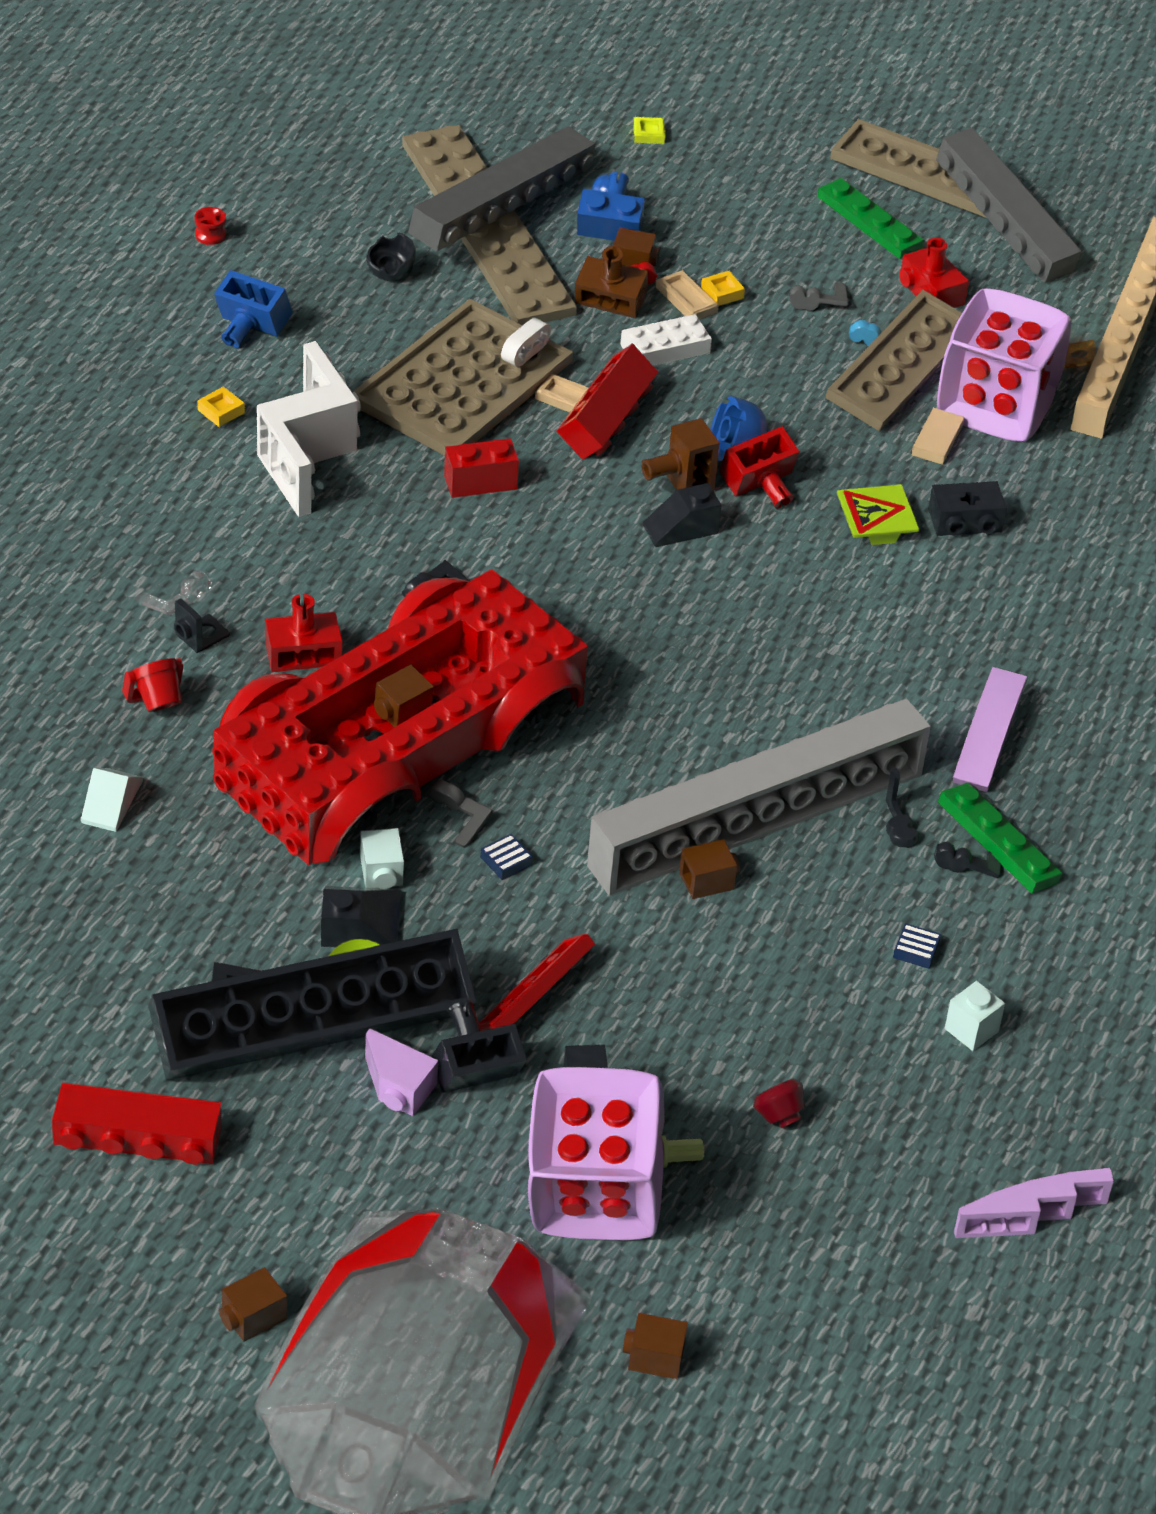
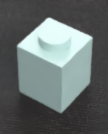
[360,828,404,889]
[945,981,1005,1051]

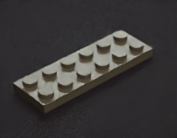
[830,119,1021,217]
[825,290,962,431]

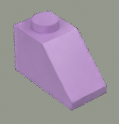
[365,1029,438,1116]

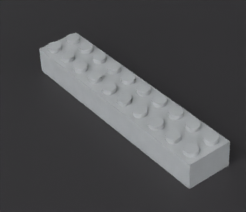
[587,698,931,896]

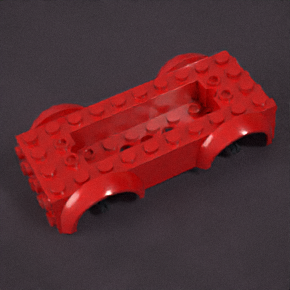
[212,569,588,866]

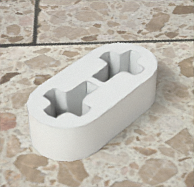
[501,318,551,367]

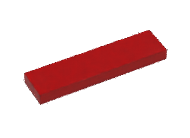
[479,934,595,1031]

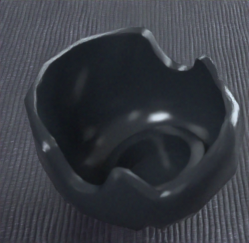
[366,233,416,281]

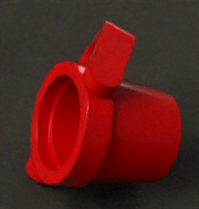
[122,658,183,712]

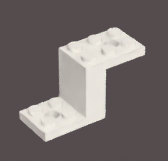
[257,341,361,517]

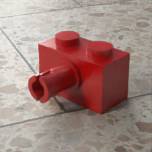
[899,237,969,308]
[719,426,800,509]
[265,594,342,672]

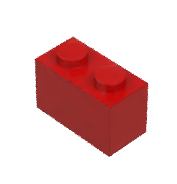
[444,438,519,498]

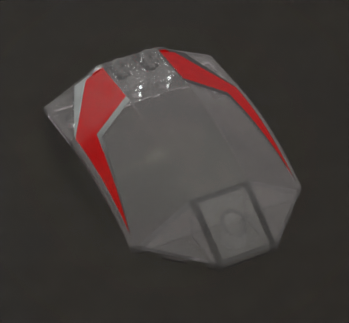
[254,1208,591,1514]

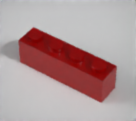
[556,343,658,459]
[52,1083,222,1164]

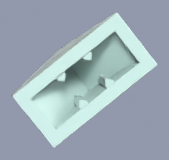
[81,768,143,832]

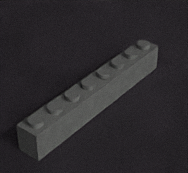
[408,126,596,251]

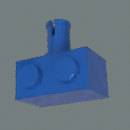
[577,172,645,241]
[214,270,293,348]

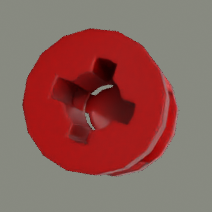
[195,207,226,245]

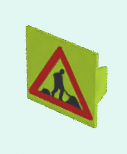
[837,484,919,545]

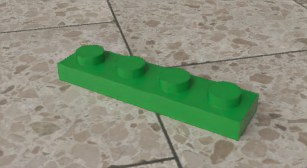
[817,178,924,259]
[938,782,1063,894]

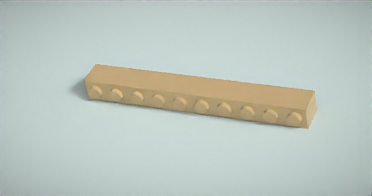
[1071,217,1156,438]

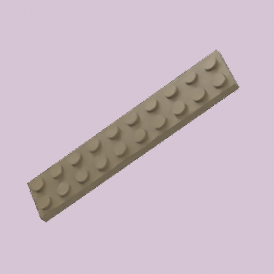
[402,125,577,326]

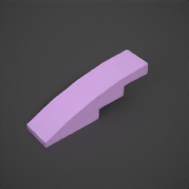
[953,667,1027,792]
[954,1168,1113,1238]

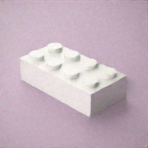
[621,314,712,366]

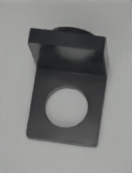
[174,598,230,653]

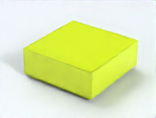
[633,117,665,144]

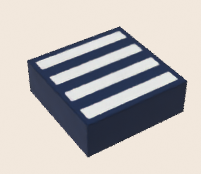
[480,834,533,880]
[893,923,941,969]

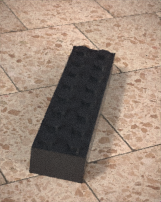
[148,929,477,1081]

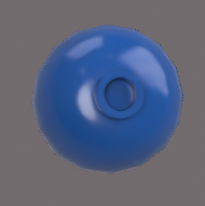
[711,396,770,462]

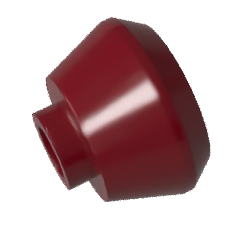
[753,1078,805,1128]

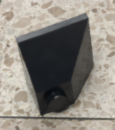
[321,886,401,947]

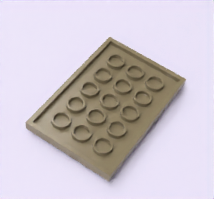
[353,299,573,456]

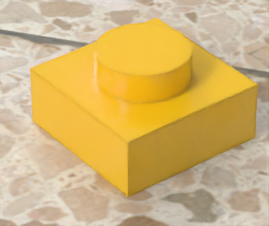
[701,271,745,306]
[198,387,245,427]

